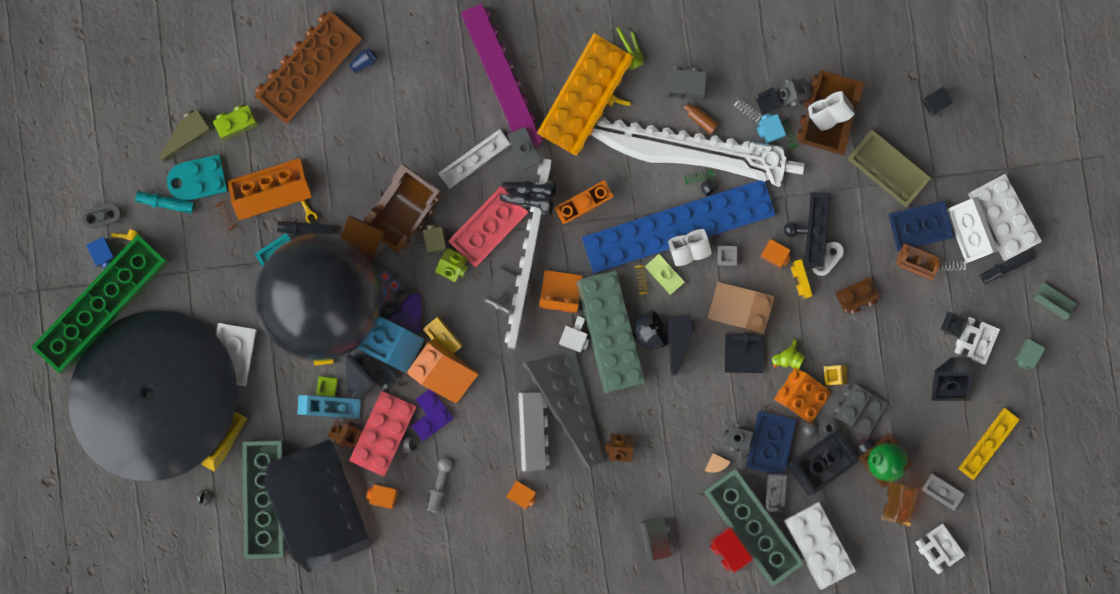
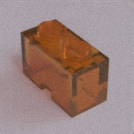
[881,482,919,527]

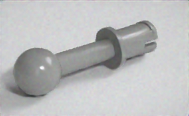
[427,457,453,513]

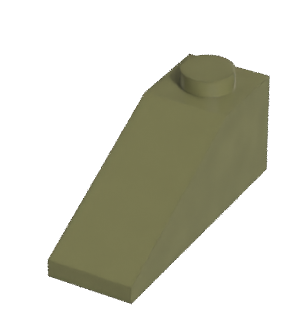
[159,110,212,162]

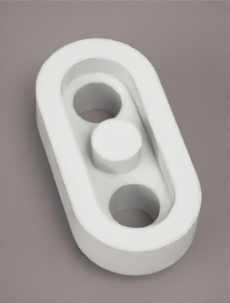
[812,242,843,276]

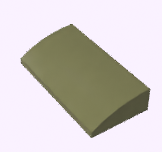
[847,129,931,207]

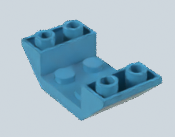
[358,317,425,373]

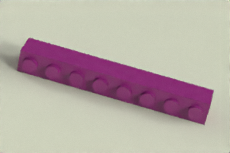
[461,3,544,148]

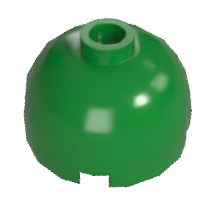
[868,443,908,482]

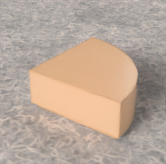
[705,453,730,473]

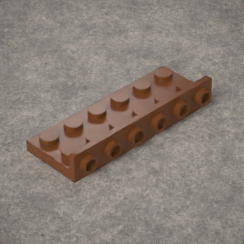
[254,11,362,125]

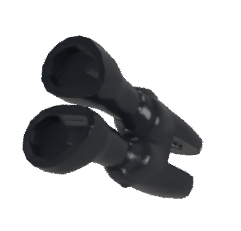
[499,181,557,217]

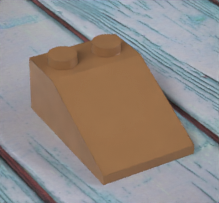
[707,282,774,335]

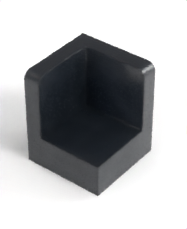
[922,86,953,117]
[754,87,781,115]

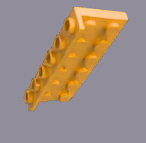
[537,33,634,156]

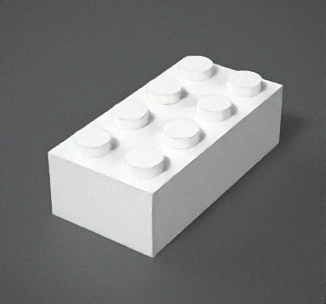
[968,174,1042,261]
[783,502,856,590]

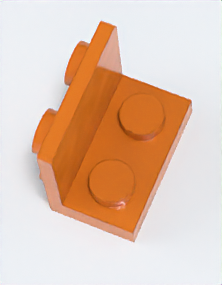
[539,270,582,314]

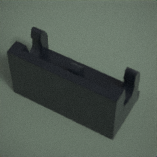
[359,354,400,391]

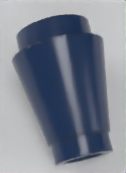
[349,48,378,74]

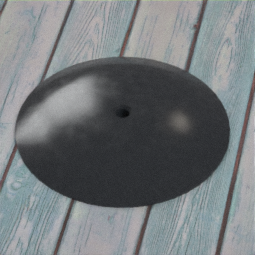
[68,311,237,482]

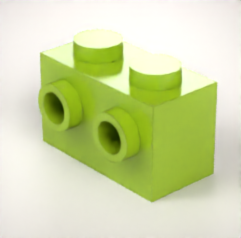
[213,105,258,141]

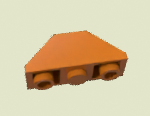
[554,180,614,225]

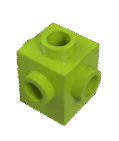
[435,248,468,282]

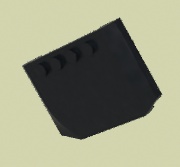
[264,439,370,573]

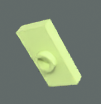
[645,254,684,295]

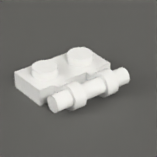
[954,317,1000,365]
[915,524,965,574]

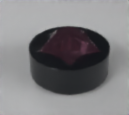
[856,437,875,454]

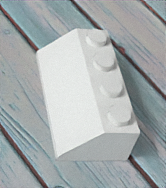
[519,393,549,471]

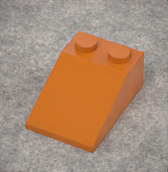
[406,339,479,404]

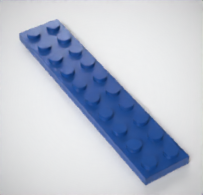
[582,180,775,274]

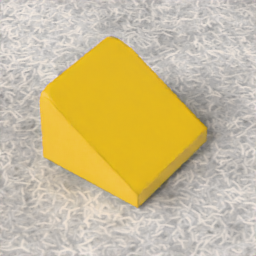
[823,365,848,386]

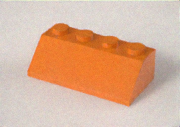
[228,158,312,220]

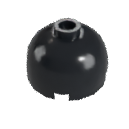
[633,310,668,350]

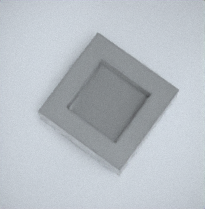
[717,246,737,266]

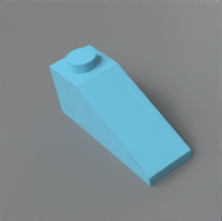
[297,395,361,419]

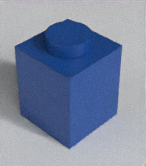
[86,237,116,268]

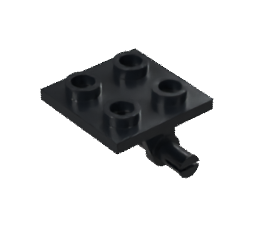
[725,331,764,373]

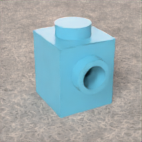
[757,113,786,144]

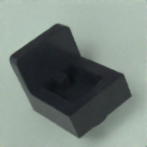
[940,312,966,338]

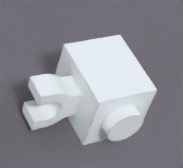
[559,316,590,353]

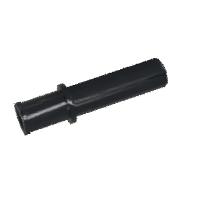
[277,220,335,235]
[980,250,1035,285]

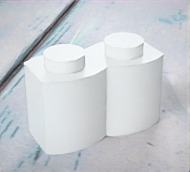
[808,91,854,131]
[668,229,712,266]

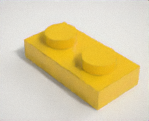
[791,259,812,299]
[423,316,463,354]

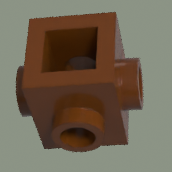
[328,419,362,449]
[606,433,634,462]

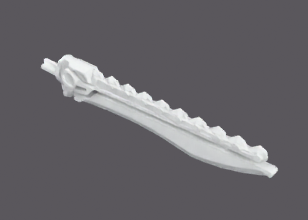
[591,117,805,187]

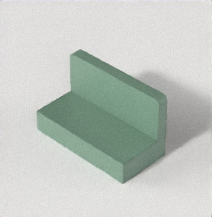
[1033,283,1076,320]

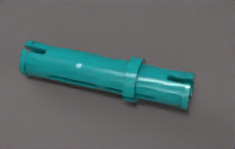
[135,190,194,214]

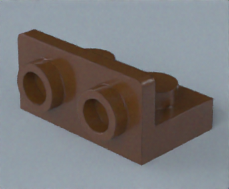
[835,277,881,315]

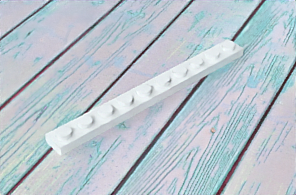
[505,159,551,349]

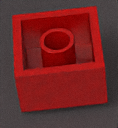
[709,527,753,573]

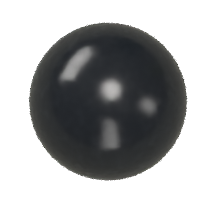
[255,234,383,361]

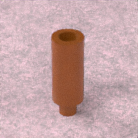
[684,102,719,135]

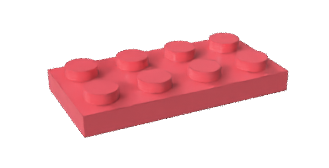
[448,186,529,268]
[349,391,416,477]

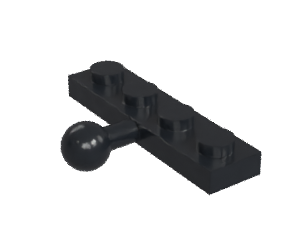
[783,193,831,269]

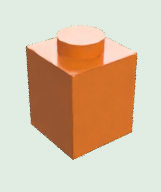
[760,239,791,268]
[506,480,537,509]

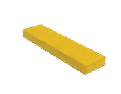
[957,408,1020,480]

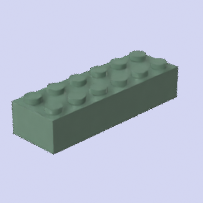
[576,271,645,394]
[243,441,286,559]
[703,469,804,587]

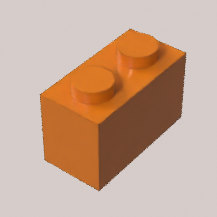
[367,484,399,509]

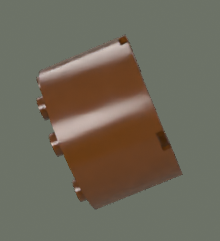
[796,70,865,156]
[363,163,443,252]

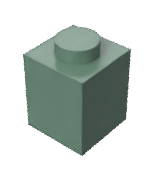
[1014,339,1045,370]

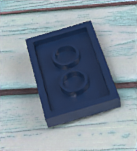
[888,201,953,251]
[746,411,796,476]

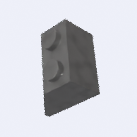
[640,518,674,562]

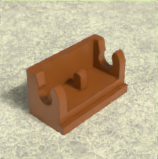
[895,243,941,281]

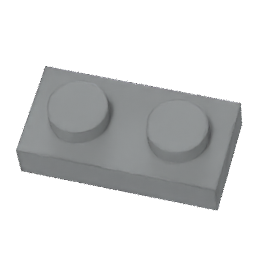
[921,474,965,511]

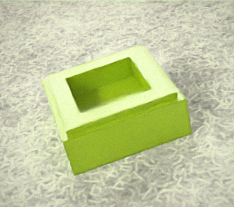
[316,376,338,398]

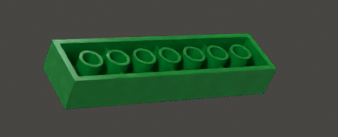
[31,234,169,374]

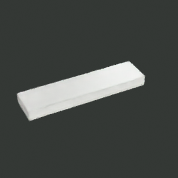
[438,129,511,189]

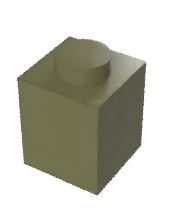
[423,224,446,254]

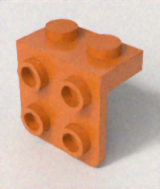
[774,368,831,422]

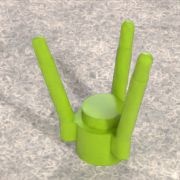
[616,27,644,71]

